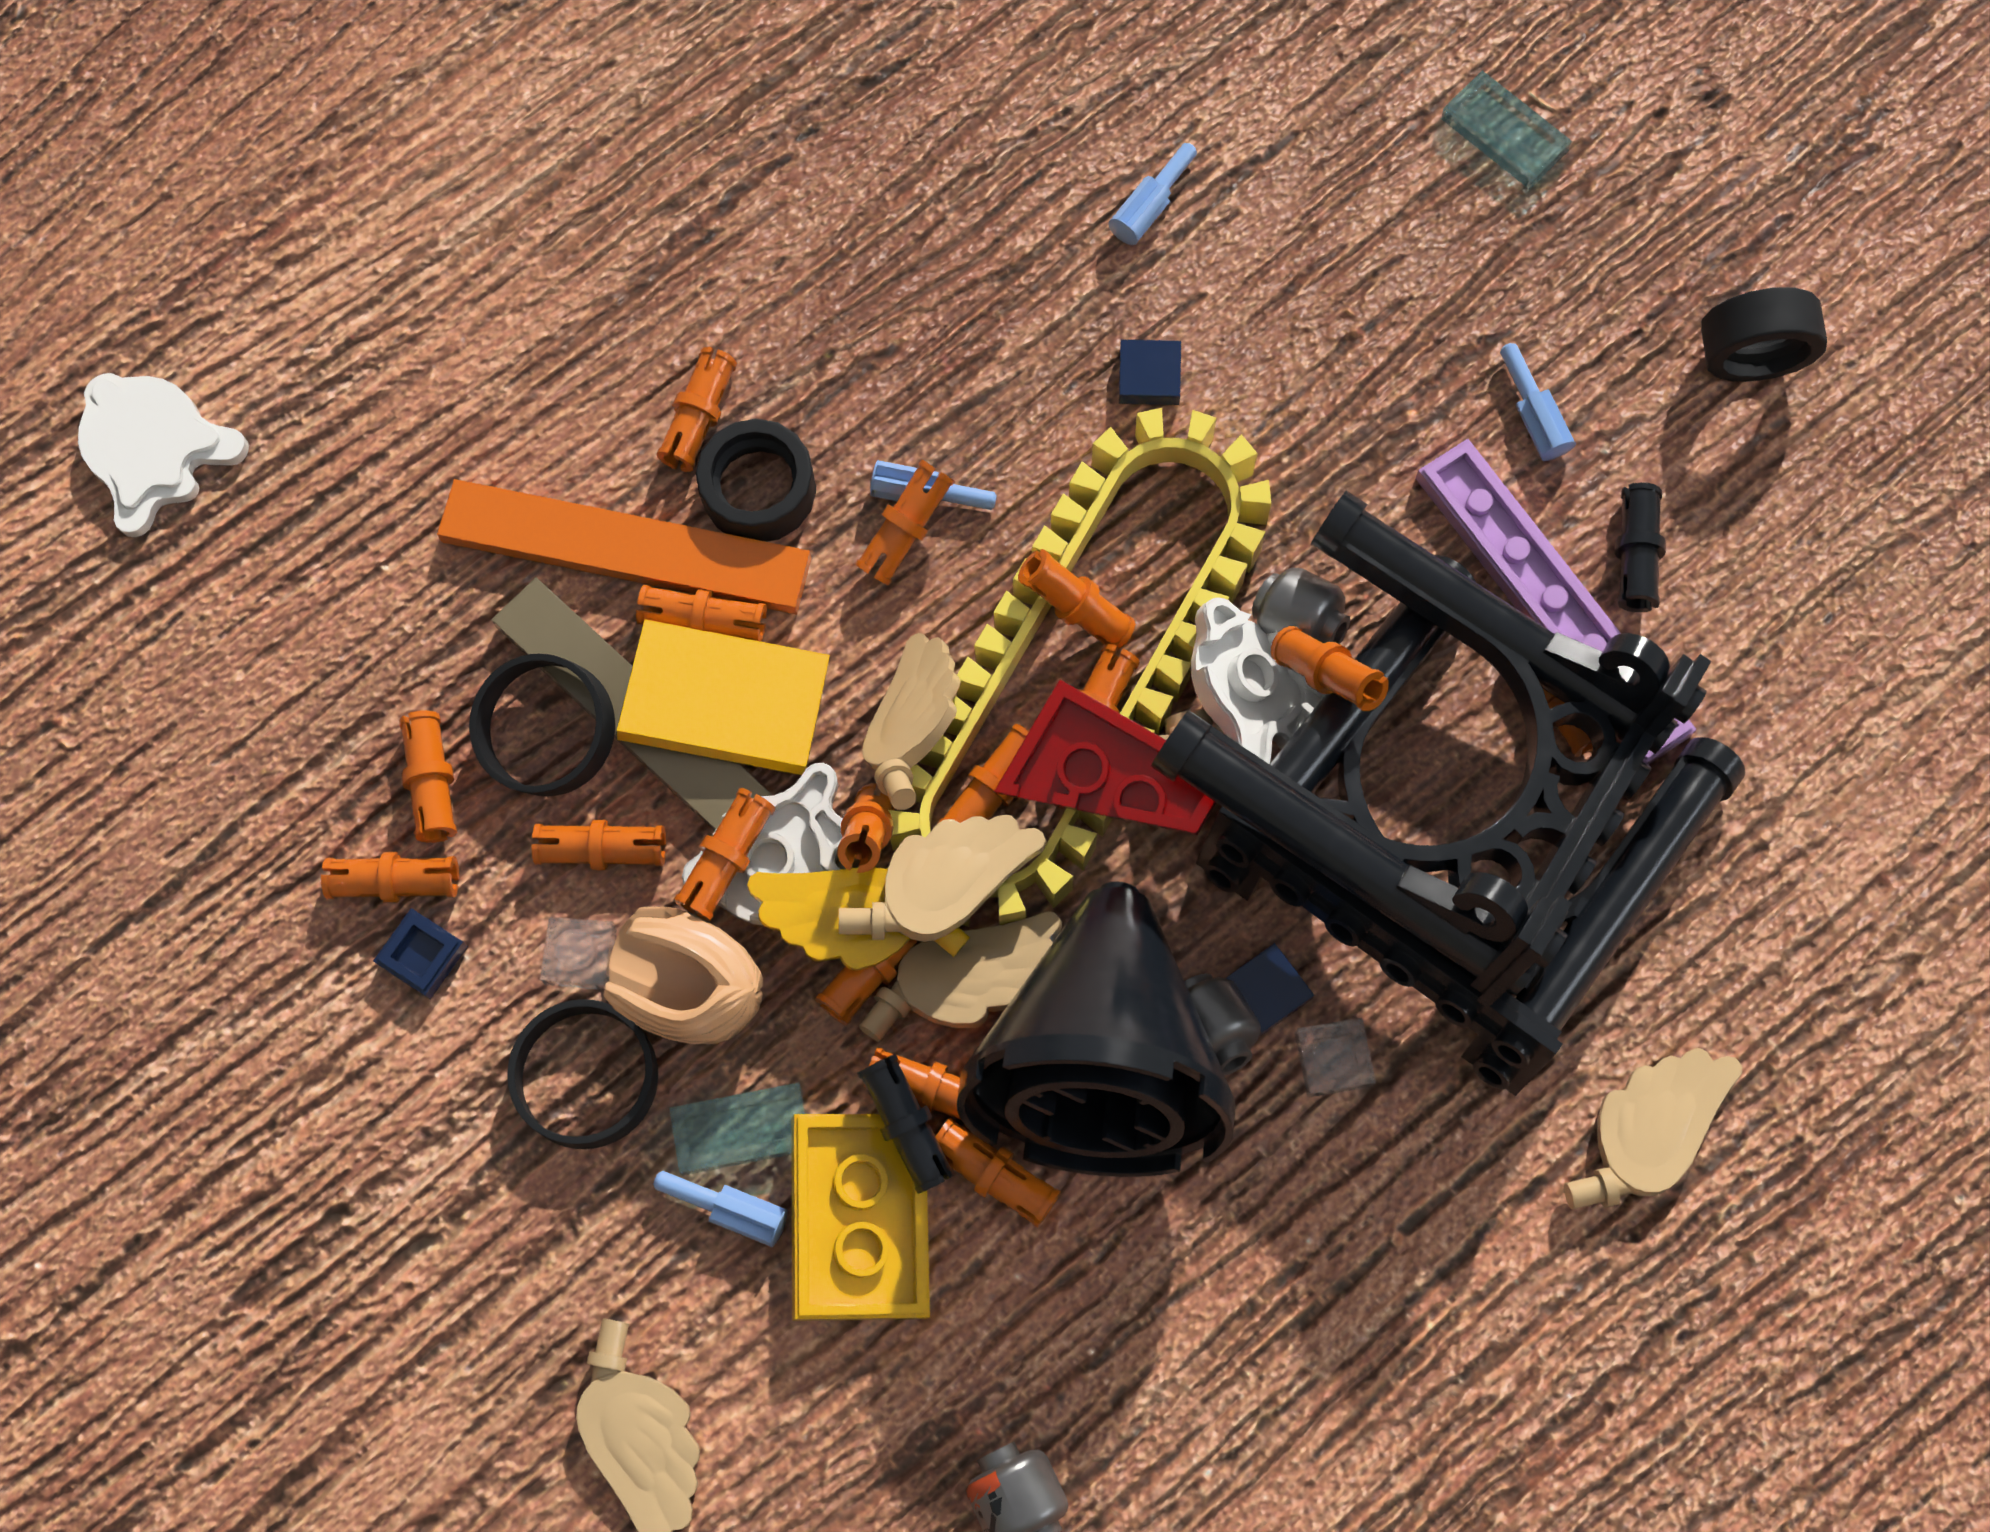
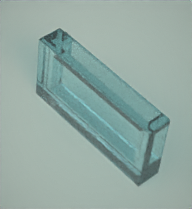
[1441,70,1572,190]
[669,1083,806,1176]

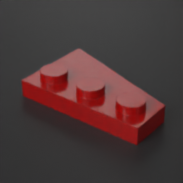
[994,680,1216,835]

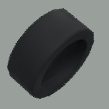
[1701,287,1827,382]
[696,418,816,542]

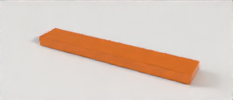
[437,479,812,615]

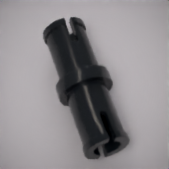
[1614,482,1666,612]
[857,1054,956,1194]

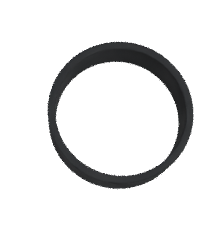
[469,653,615,796]
[507,999,658,1149]

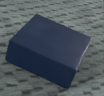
[1119,340,1181,405]
[373,908,468,1000]
[1225,943,1314,1037]

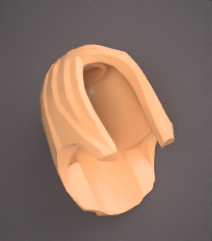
[603,906,763,1044]

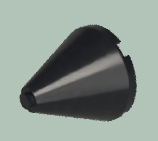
[957,882,1236,1177]

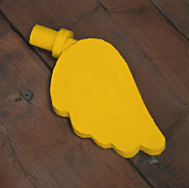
[747,867,970,971]

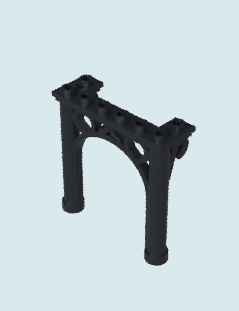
[1151,490,1711,1008]
[1196,555,1746,1096]

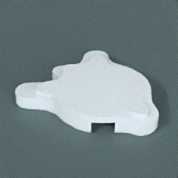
[78,373,249,537]
[1191,598,1326,764]
[682,763,843,925]

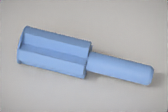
[1108,143,1197,245]
[1500,343,1576,461]
[870,460,997,510]
[653,1171,788,1248]

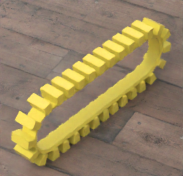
[888,408,1272,927]

